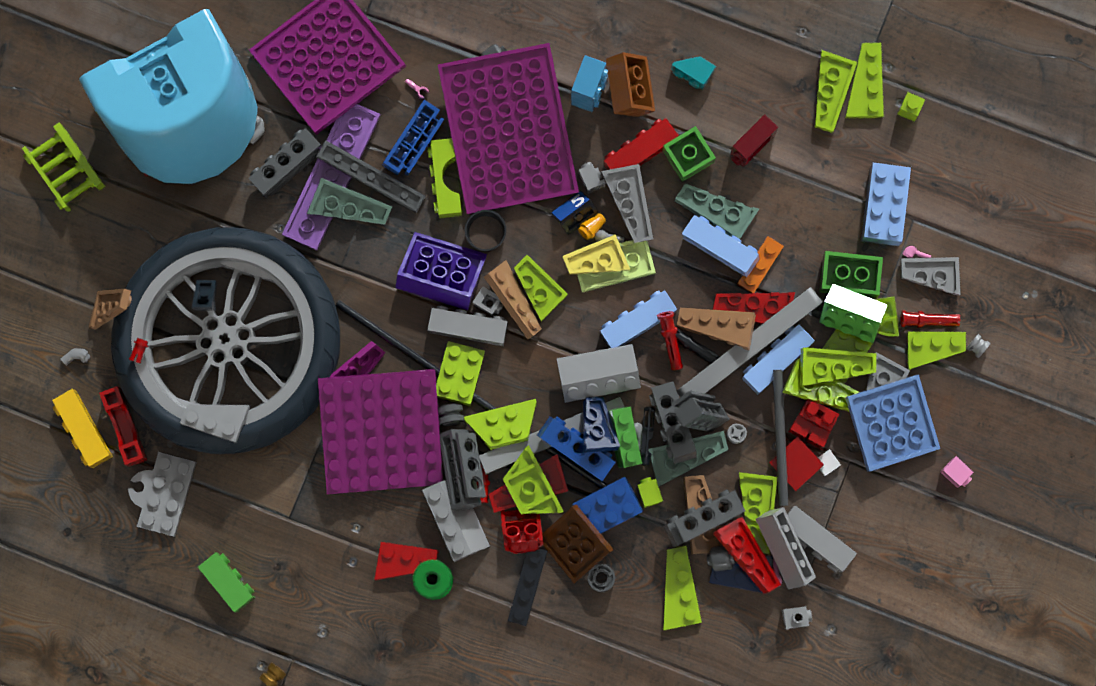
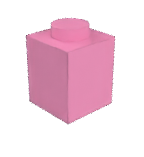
[940,456,973,488]

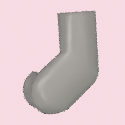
[250,116,265,145]
[60,348,90,366]

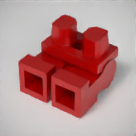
[788,400,839,450]

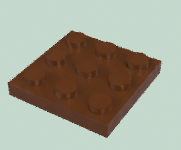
[542,504,614,583]

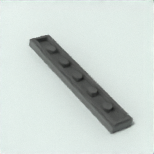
[316,140,425,213]

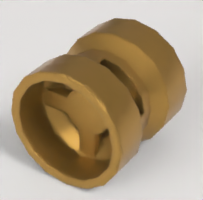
[259,662,287,686]

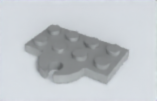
[128,452,197,537]

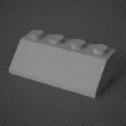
[557,344,641,403]
[422,480,490,562]

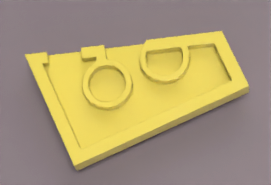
[562,235,630,275]

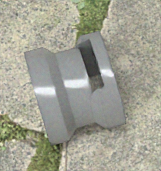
[966,334,990,358]
[727,423,747,444]

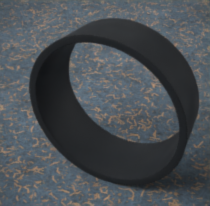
[465,210,507,252]

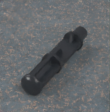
[640,406,655,466]

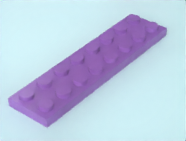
[282,104,381,251]

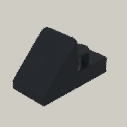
[192,280,217,311]

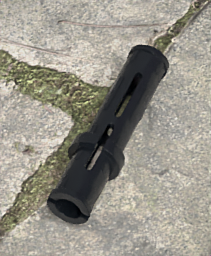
[676,328,720,364]

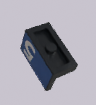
[551,191,598,235]

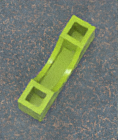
[428,138,462,218]

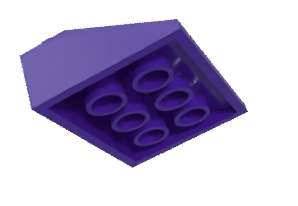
[395,232,487,310]

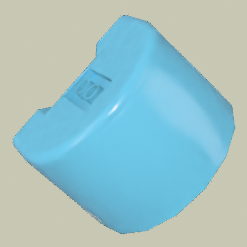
[79,9,258,184]

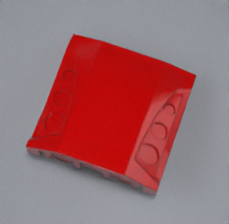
[501,510,544,554]

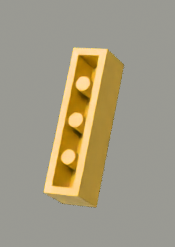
[52,389,113,468]

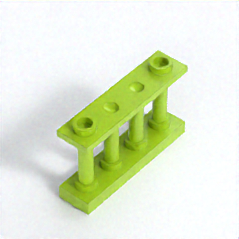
[22,122,106,212]

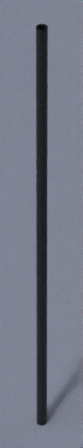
[335,300,608,489]

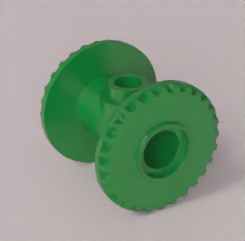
[413,560,453,600]

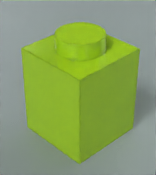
[897,92,925,122]
[637,477,663,508]

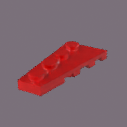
[712,292,795,324]
[489,454,568,513]
[713,517,781,594]

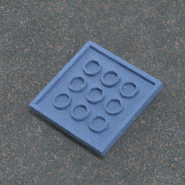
[845,375,940,472]

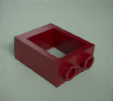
[730,114,778,168]

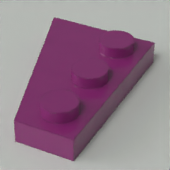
[330,341,385,377]

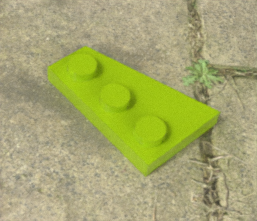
[514,255,568,322]
[907,332,966,370]

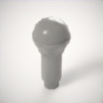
[595,230,624,243]

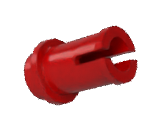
[129,338,149,364]

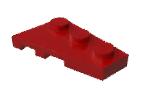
[374,542,439,581]

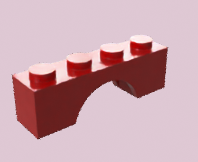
[99,386,147,467]

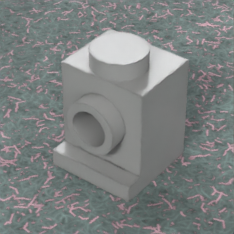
[579,162,605,194]
[473,287,504,317]
[782,606,812,629]

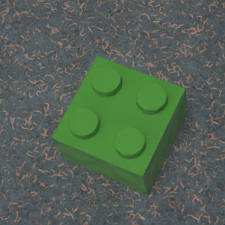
[662,126,716,182]

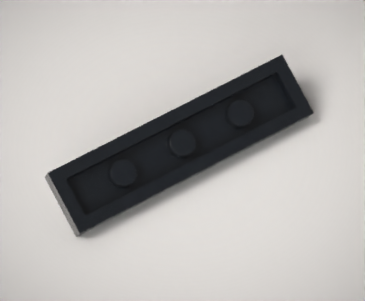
[508,549,547,626]

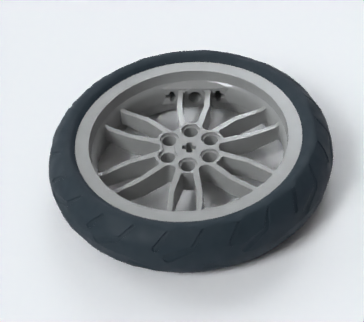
[111,227,340,454]

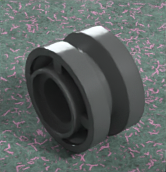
[438,404,465,426]
[588,564,615,592]

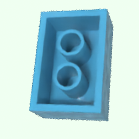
[571,55,608,112]

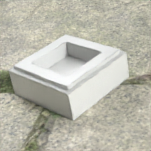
[818,449,841,477]

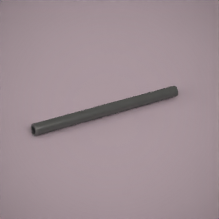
[773,370,788,506]

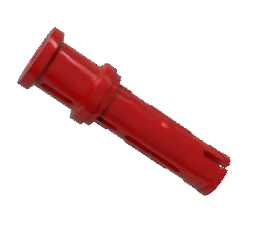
[900,310,960,328]
[657,311,683,370]

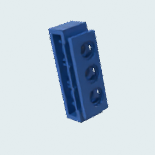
[381,100,444,176]
[537,416,615,481]

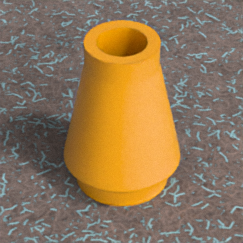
[578,213,606,240]

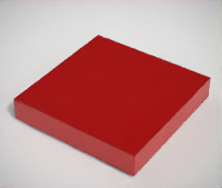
[769,436,824,491]

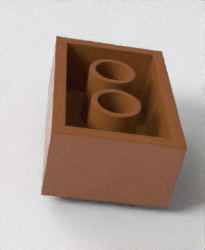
[606,52,655,117]

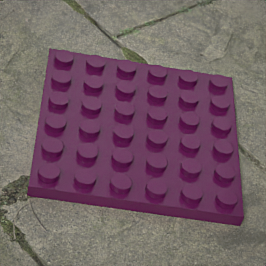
[249,0,406,135]
[318,369,443,494]

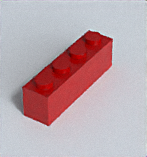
[604,118,679,170]

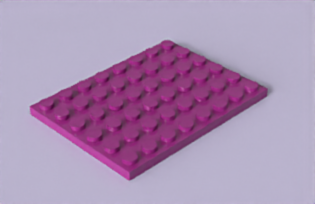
[438,43,579,214]

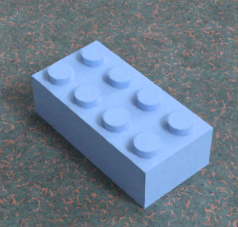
[861,163,911,246]

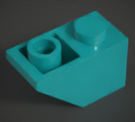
[671,56,716,89]

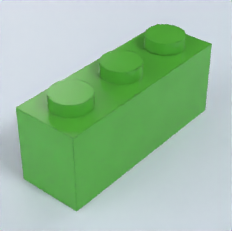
[608,407,642,468]
[198,552,255,613]

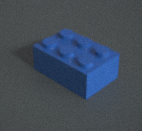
[573,476,643,534]

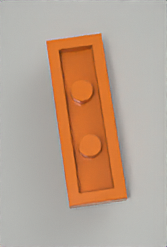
[737,236,784,293]

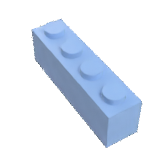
[682,215,759,277]
[600,290,677,348]
[742,324,815,395]

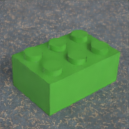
[819,251,883,299]
[819,284,887,343]

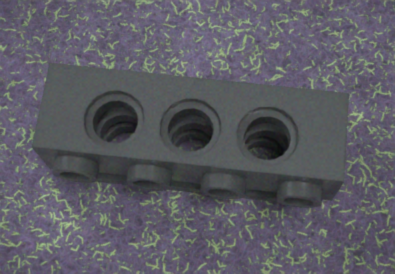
[248,128,322,198]
[649,381,697,464]
[672,390,730,432]
[440,429,486,510]
[663,489,745,547]

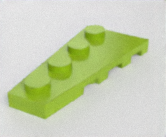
[845,43,884,118]
[815,50,857,133]
[800,347,877,387]
[782,358,860,412]
[738,472,777,554]
[663,546,702,630]

